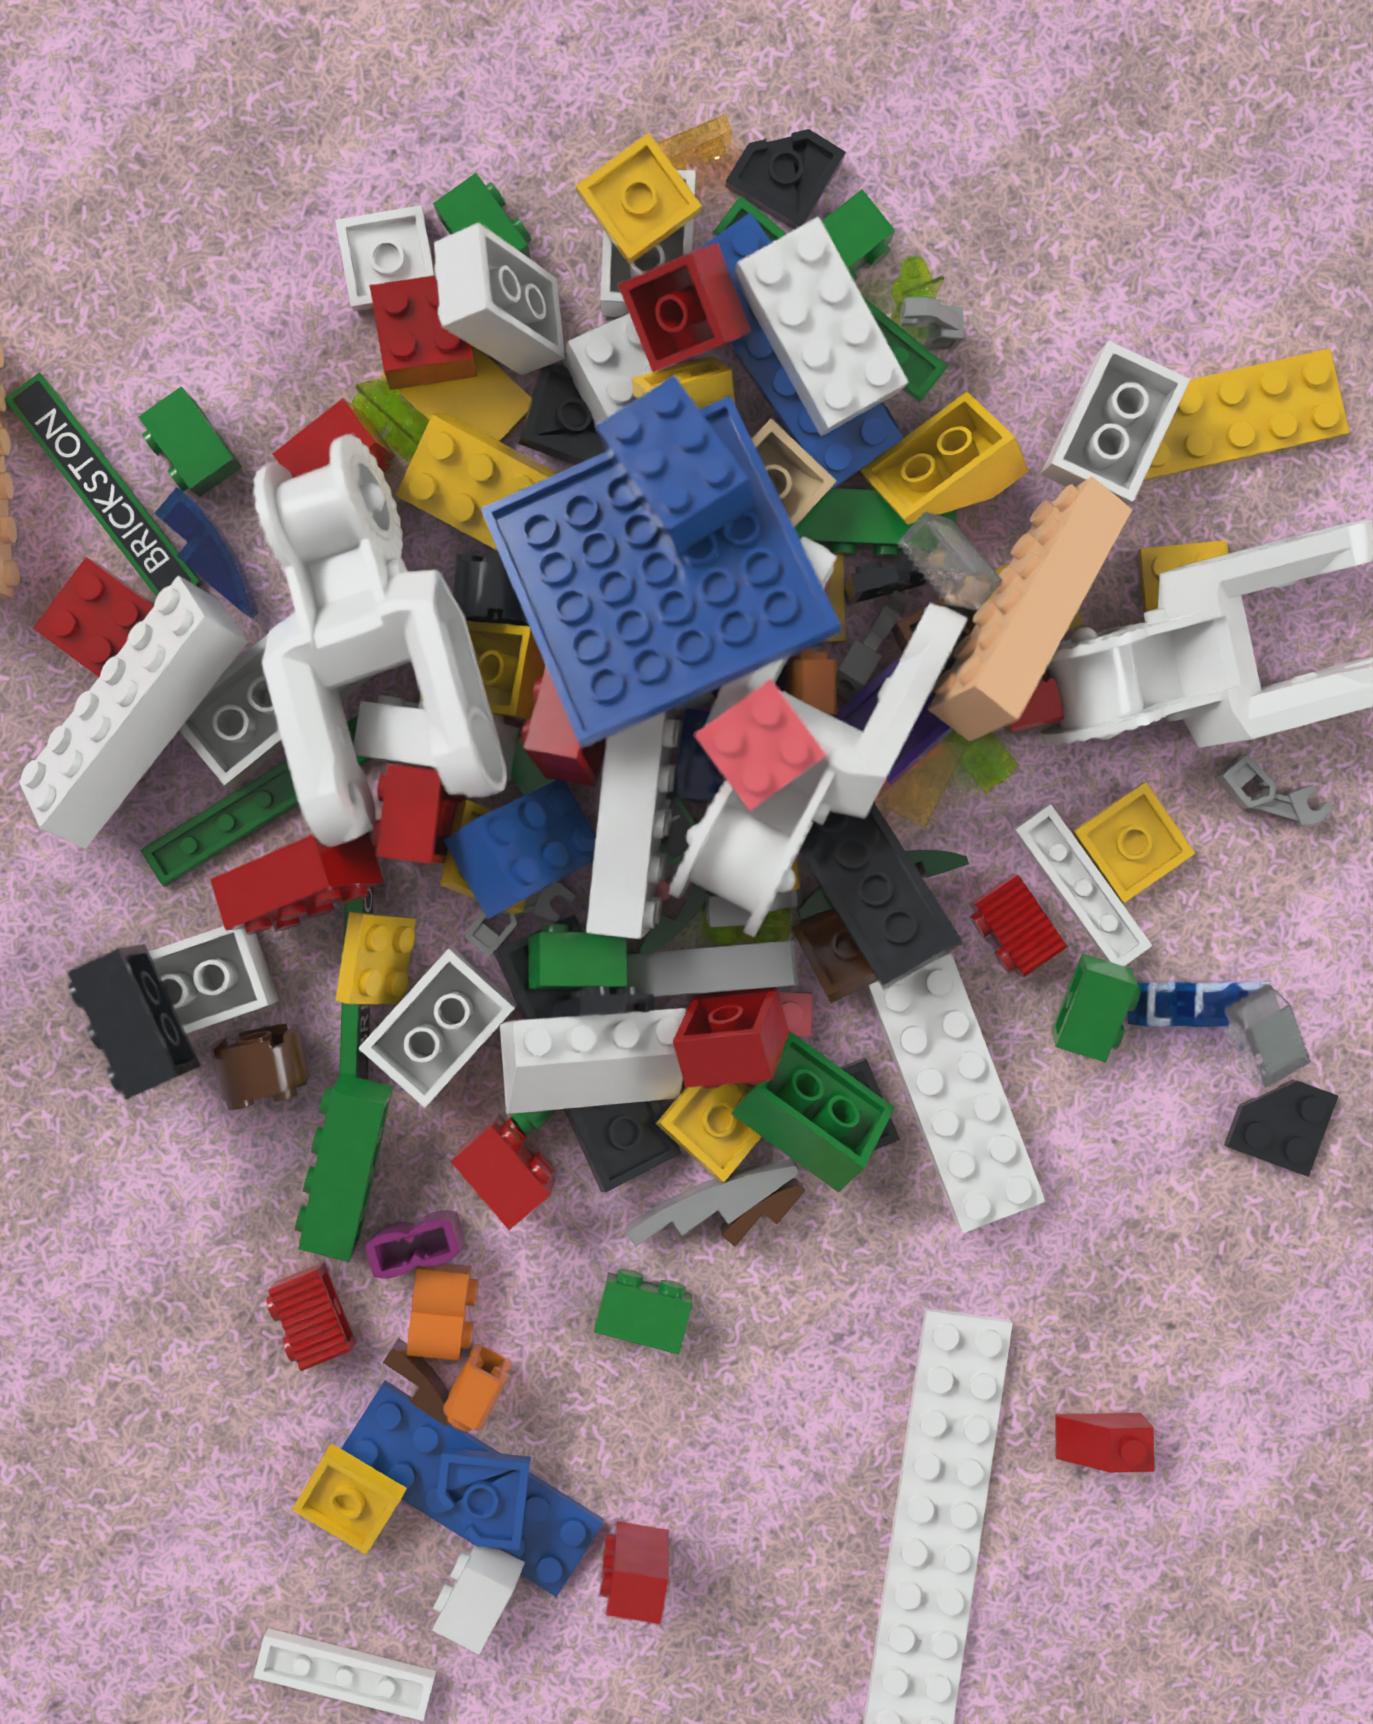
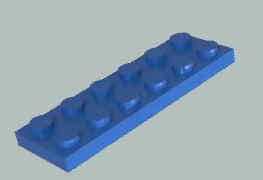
[699,212,903,491]
[341,1380,604,1597]

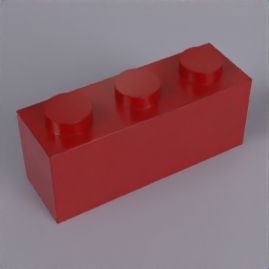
[599,1521,669,1625]

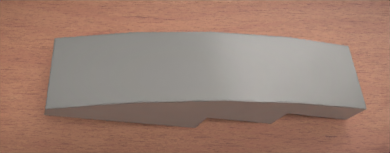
[623,941,798,997]
[626,1159,800,1247]

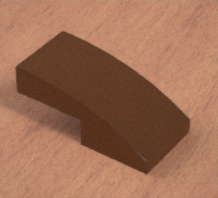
[720,1178,805,1247]
[383,1338,449,1426]

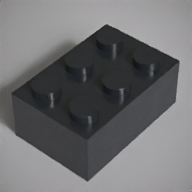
[67,944,201,1100]

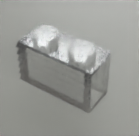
[898,511,1003,610]
[1224,984,1311,1089]

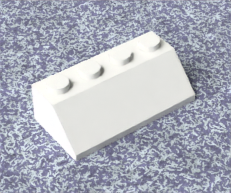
[500,1008,686,1114]

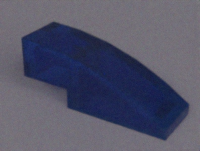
[154,487,258,619]
[1128,980,1269,1027]

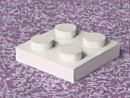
[335,205,435,312]

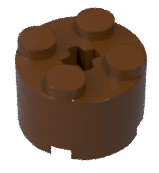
[209,1024,310,1110]

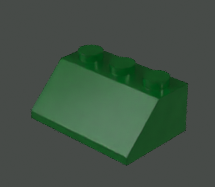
[731,1031,895,1192]

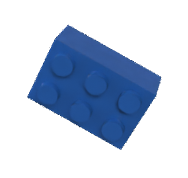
[595,376,756,555]
[443,780,596,919]

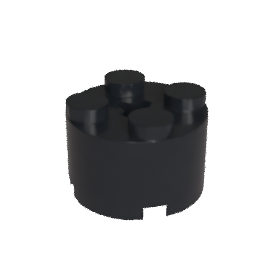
[453,553,530,627]

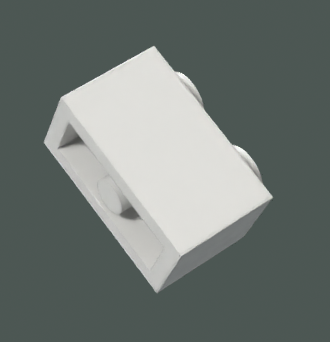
[432,1545,525,1654]

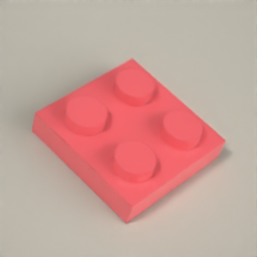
[694,679,826,811]

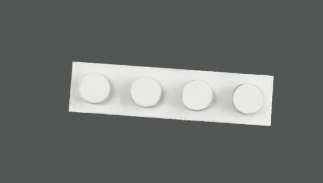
[1013,804,1152,966]
[253,1628,436,1721]

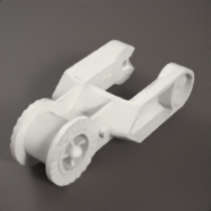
[253,434,506,847]
[1041,519,1373,747]
[668,536,967,937]

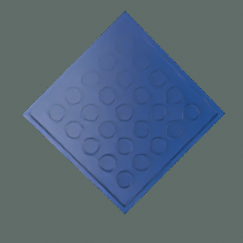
[480,396,842,748]

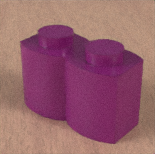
[365,1210,465,1278]

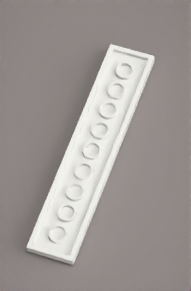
[863,1308,1013,1724]

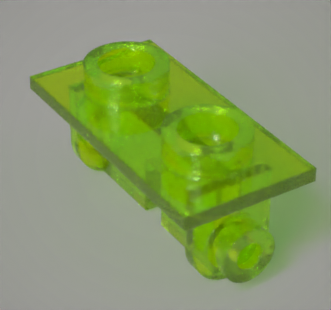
[891,256,945,321]
[351,378,429,461]
[942,730,1019,793]
[701,903,791,946]

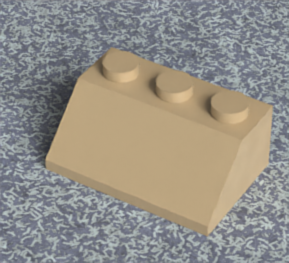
[752,419,836,527]

